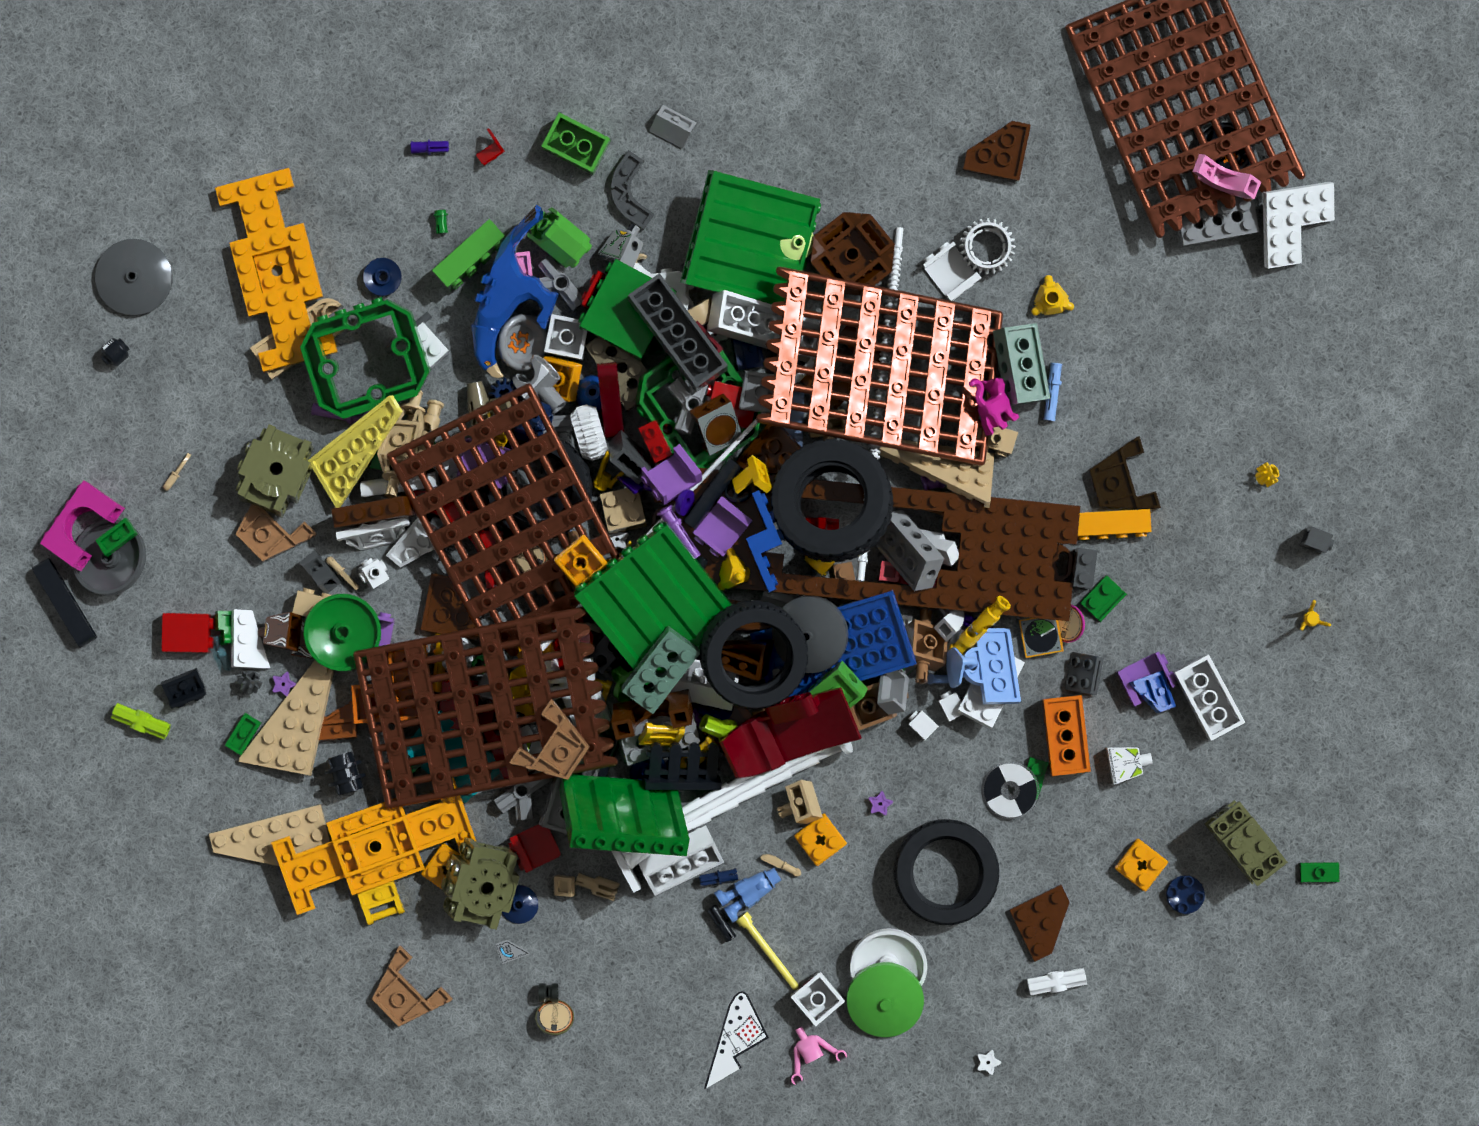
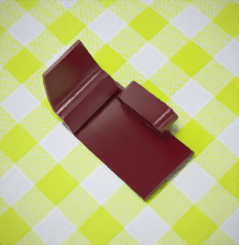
[719,687,862,778]

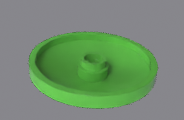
[847,962,924,1037]

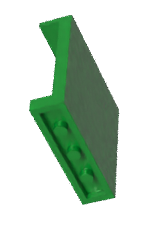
[578,259,677,361]

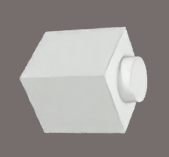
[938,691,962,721]
[908,710,939,740]

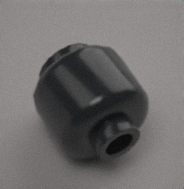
[101,338,130,367]

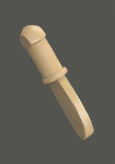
[163,453,191,491]
[326,556,359,590]
[761,854,801,877]

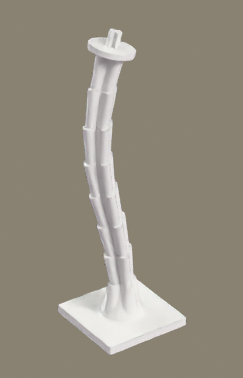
[612,742,853,893]

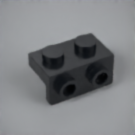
[161,668,206,709]

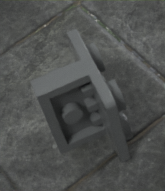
[1065,652,1104,696]

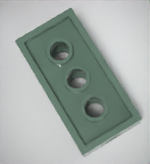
[993,323,1051,406]
[621,626,700,714]

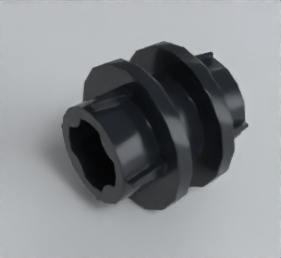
[324,752,366,796]

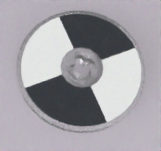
[982,761,1040,819]

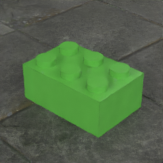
[541,112,611,175]

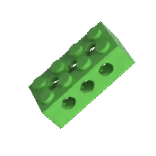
[801,661,868,708]

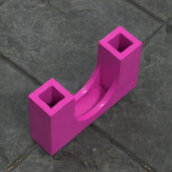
[40,480,125,571]

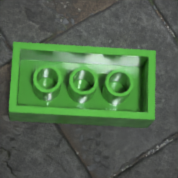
[432,219,505,291]

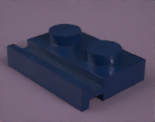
[731,338,764,371]

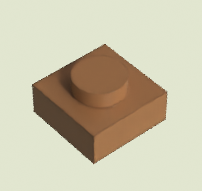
[833,562,855,580]

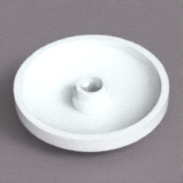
[850,928,927,986]

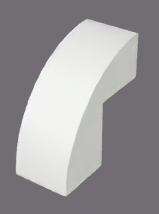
[934,609,964,642]

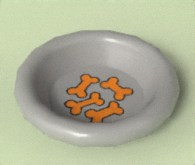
[498,314,547,371]

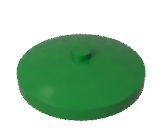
[303,594,381,671]

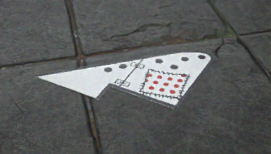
[704,991,769,1089]

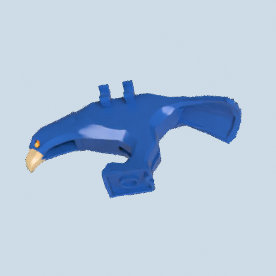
[471,205,559,378]

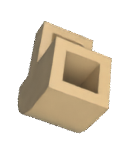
[687,297,712,325]

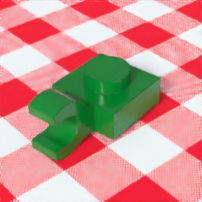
[215,611,232,645]

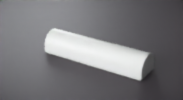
[360,471,440,497]

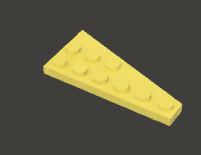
[308,395,403,508]

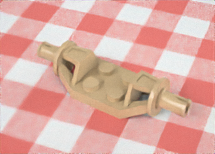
[377,391,426,498]

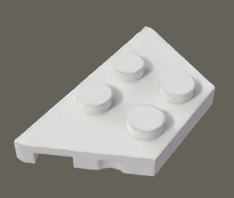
[336,517,410,550]

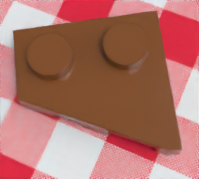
[319,701,358,741]

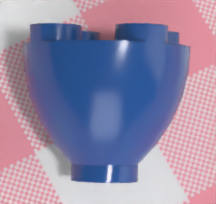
[576,375,602,412]

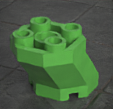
[527,207,592,268]

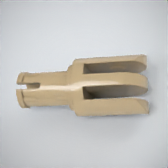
[575,873,620,901]

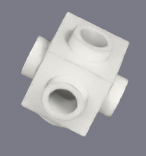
[358,557,389,589]

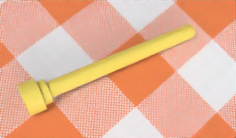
[736,911,799,990]

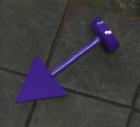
[617,476,695,516]

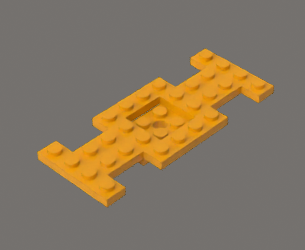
[215,168,338,372]
[271,777,477,915]

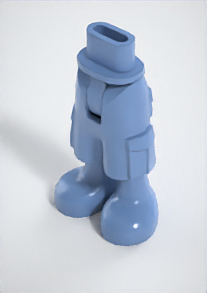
[714,868,782,923]

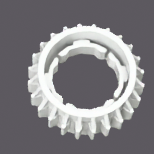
[959,218,1016,275]
[570,404,609,461]

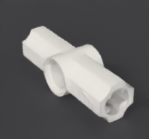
[1027,968,1087,995]

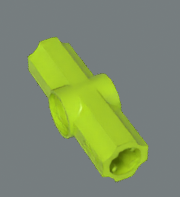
[111,703,171,740]
[699,714,737,742]

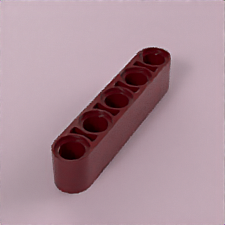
[597,362,624,438]

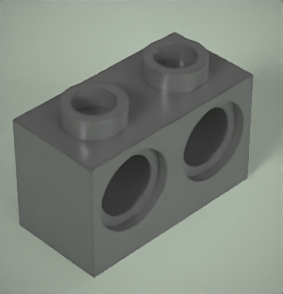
[1299,526,1334,554]

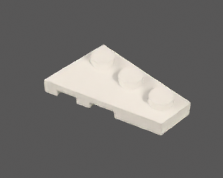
[386,518,437,568]
[231,609,270,669]

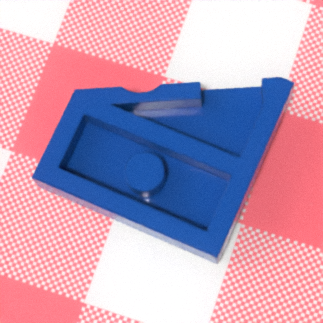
[1129,670,1176,713]

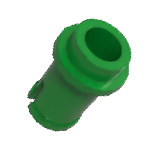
[433,210,448,234]

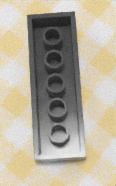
[628,273,728,392]

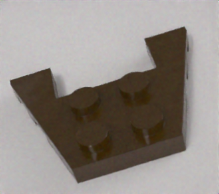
[1089,436,1161,509]

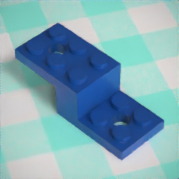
[746,490,784,593]

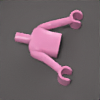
[791,1027,847,1085]

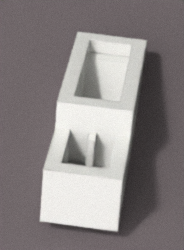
[920,529,959,566]

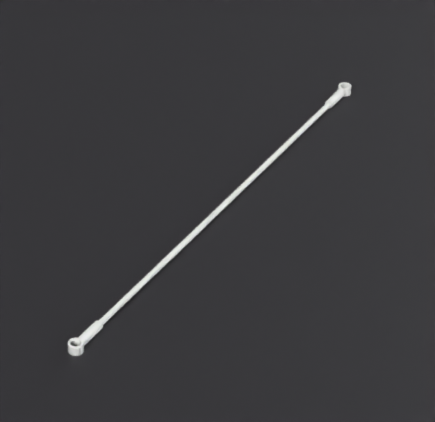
[541,357,814,651]

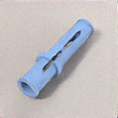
[1043,363,1063,421]

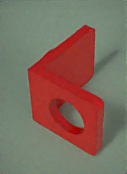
[476,128,505,166]

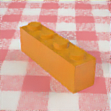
[1078,509,1152,540]

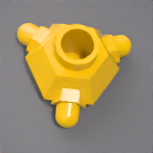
[1031,275,1074,316]
[717,548,750,590]

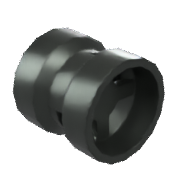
[539,983,559,1002]

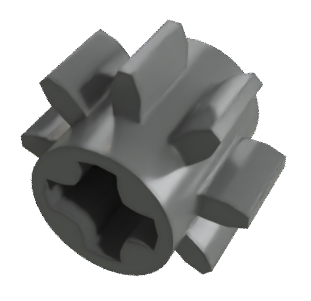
[237,671,263,694]

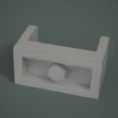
[877,669,909,715]

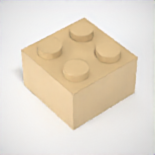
[600,488,647,534]

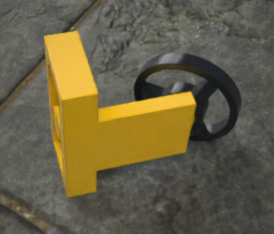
[725,455,772,502]

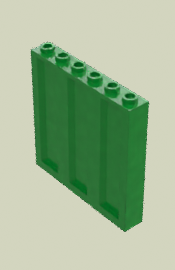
[680,170,821,304]
[574,522,732,685]
[559,774,690,856]

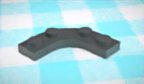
[611,150,655,230]

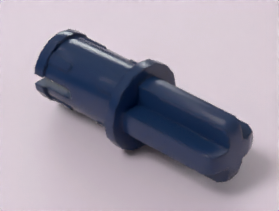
[699,868,738,886]

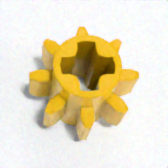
[1255,462,1279,488]

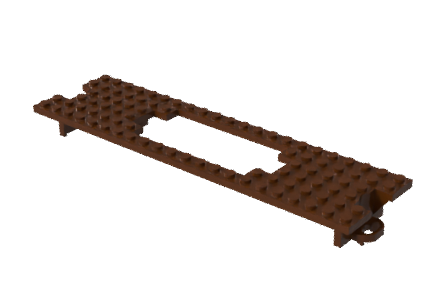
[652,464,1080,622]

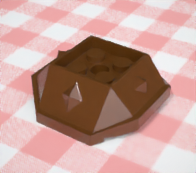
[811,212,895,296]

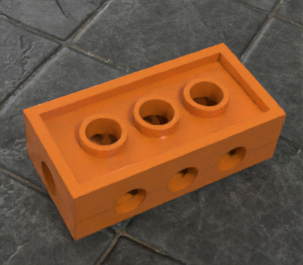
[1042,695,1091,776]

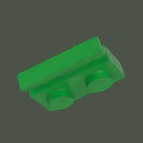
[1080,575,1127,622]

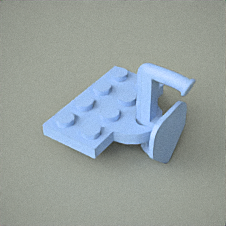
[927,628,1021,704]

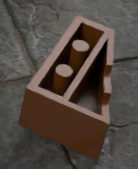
[721,640,774,681]

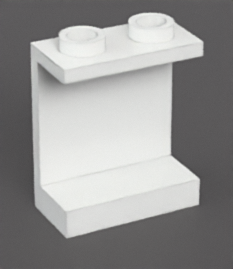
[922,241,981,301]

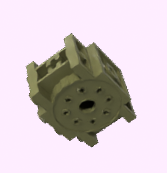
[236,424,313,518]
[1204,800,1288,887]
[441,837,520,930]

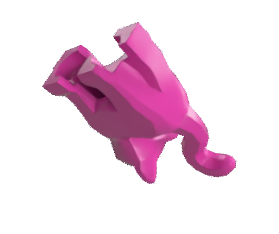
[969,378,1019,436]

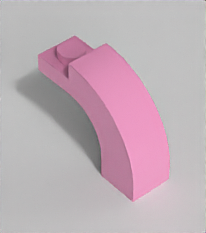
[1192,154,1261,199]

